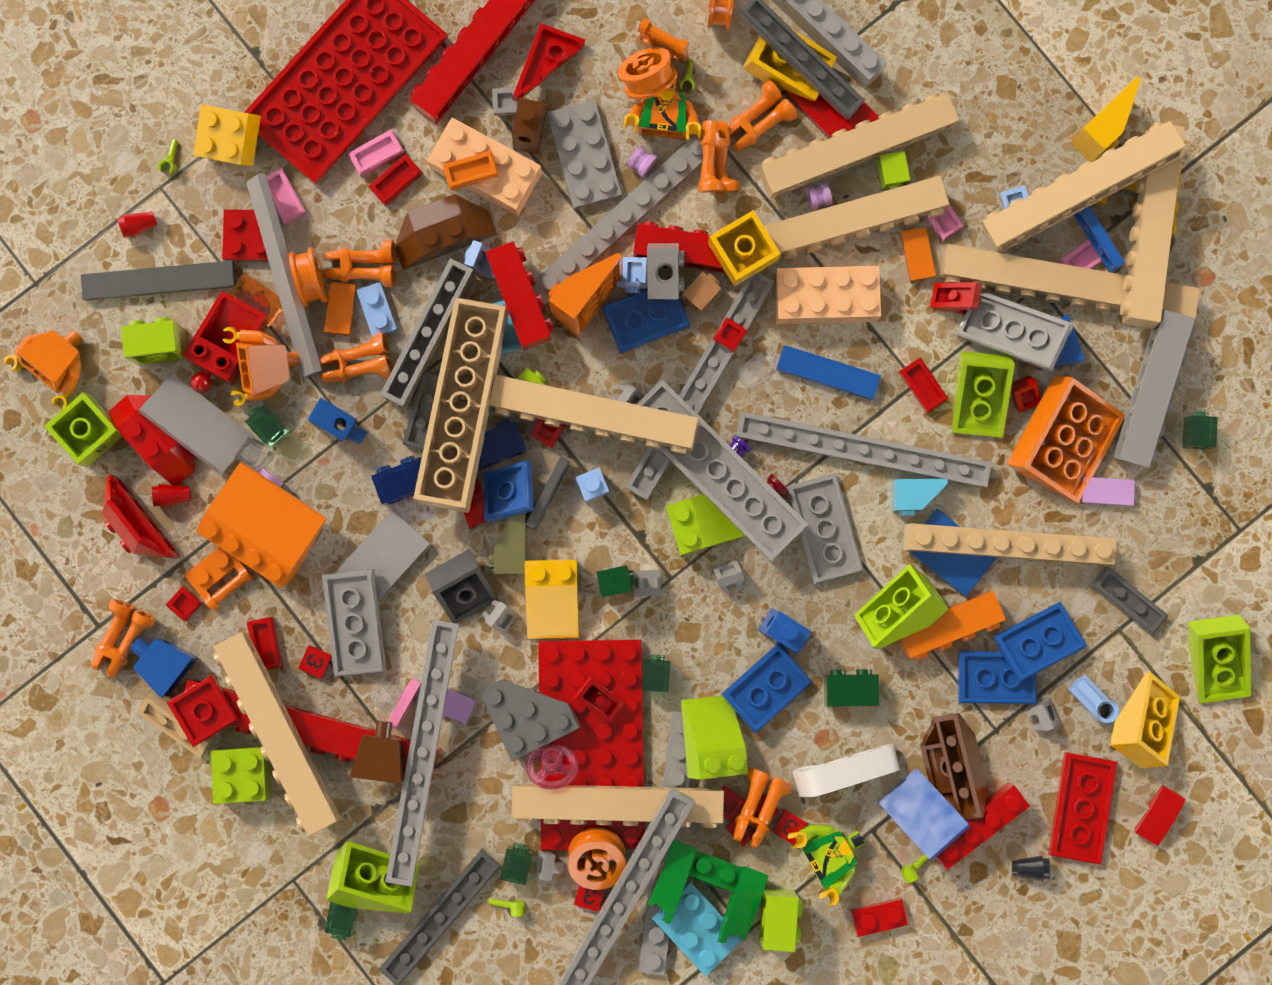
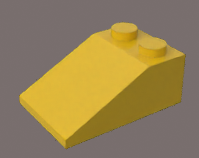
[742,29,837,101]
[1070,76,1141,162]
[525,560,579,639]
[1110,672,1180,768]

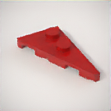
[512,23,586,102]

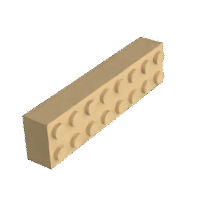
[413,298,509,513]

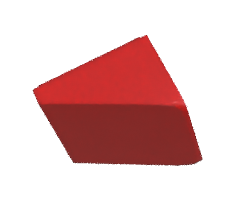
[1010,376,1041,413]

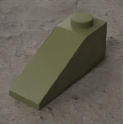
[489,513,527,575]

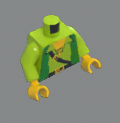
[788,824,865,907]

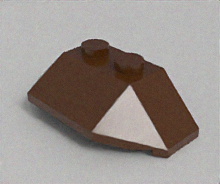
[395,194,497,270]
[920,713,987,820]

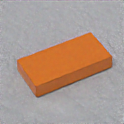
[442,150,499,191]
[900,227,936,282]
[324,282,357,336]

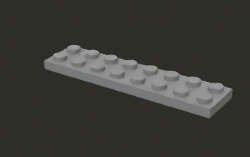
[636,379,808,561]

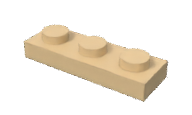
[138,692,214,758]

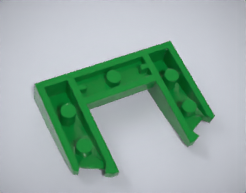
[648,839,769,943]

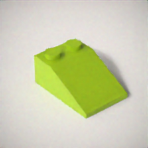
[952,351,1015,438]
[665,494,745,556]
[854,564,949,650]
[1188,614,1251,704]
[681,696,748,780]
[326,841,419,914]

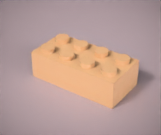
[427,118,542,216]
[774,266,881,324]

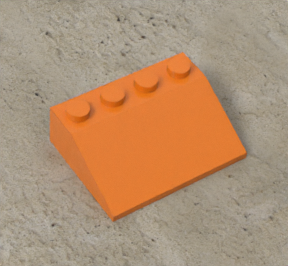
[548,253,623,338]
[1007,375,1126,504]
[196,462,327,588]

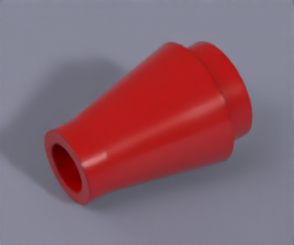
[117,211,158,239]
[152,483,191,509]

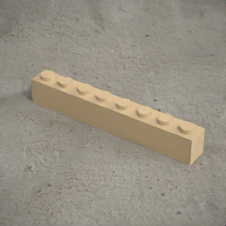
[758,93,959,200]
[982,121,1186,253]
[1120,122,1185,329]
[764,175,949,260]
[489,375,699,454]
[903,523,1116,565]
[213,632,341,836]
[511,784,724,828]

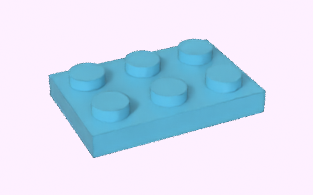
[652,881,740,976]

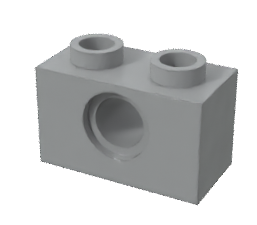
[647,243,684,299]

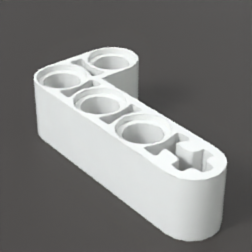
[792,744,900,797]

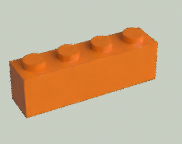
[899,591,1006,661]

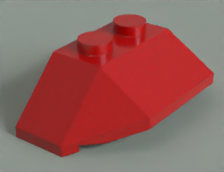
[108,395,195,486]
[102,474,180,559]

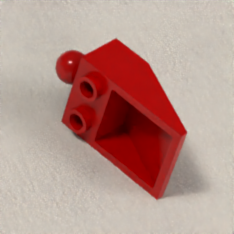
[182,291,267,393]

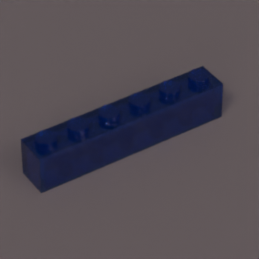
[371,419,528,506]

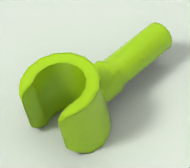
[680,59,695,93]
[158,140,178,174]
[901,855,928,883]
[489,898,526,917]

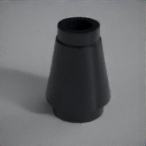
[1012,855,1050,882]

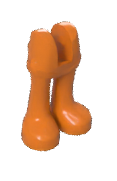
[728,79,798,152]
[698,120,740,193]
[324,240,397,288]
[319,332,394,384]
[91,598,156,678]
[733,767,794,849]

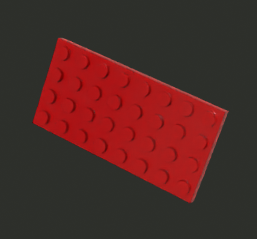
[244,0,448,185]
[538,639,645,850]

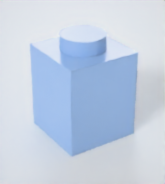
[576,468,609,503]

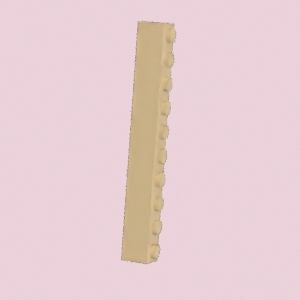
[939,244,1200,318]

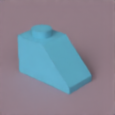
[892,479,948,516]

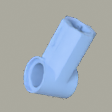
[1068,675,1119,723]

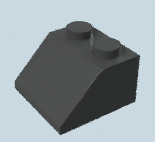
[425,549,499,623]

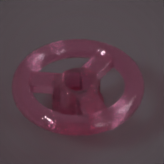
[526,744,579,790]

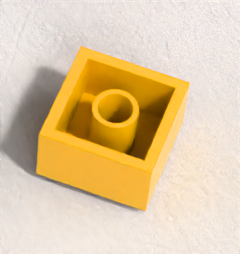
[194,104,261,166]
[708,210,781,287]

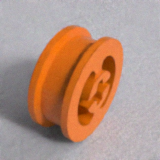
[707,0,735,31]
[618,47,678,100]
[289,247,328,307]
[568,828,626,890]

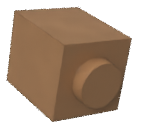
[681,271,721,315]

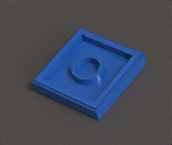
[483,460,534,523]

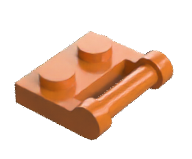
[638,18,689,64]
[184,547,254,611]

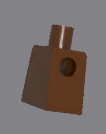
[512,98,548,155]
[350,720,404,784]

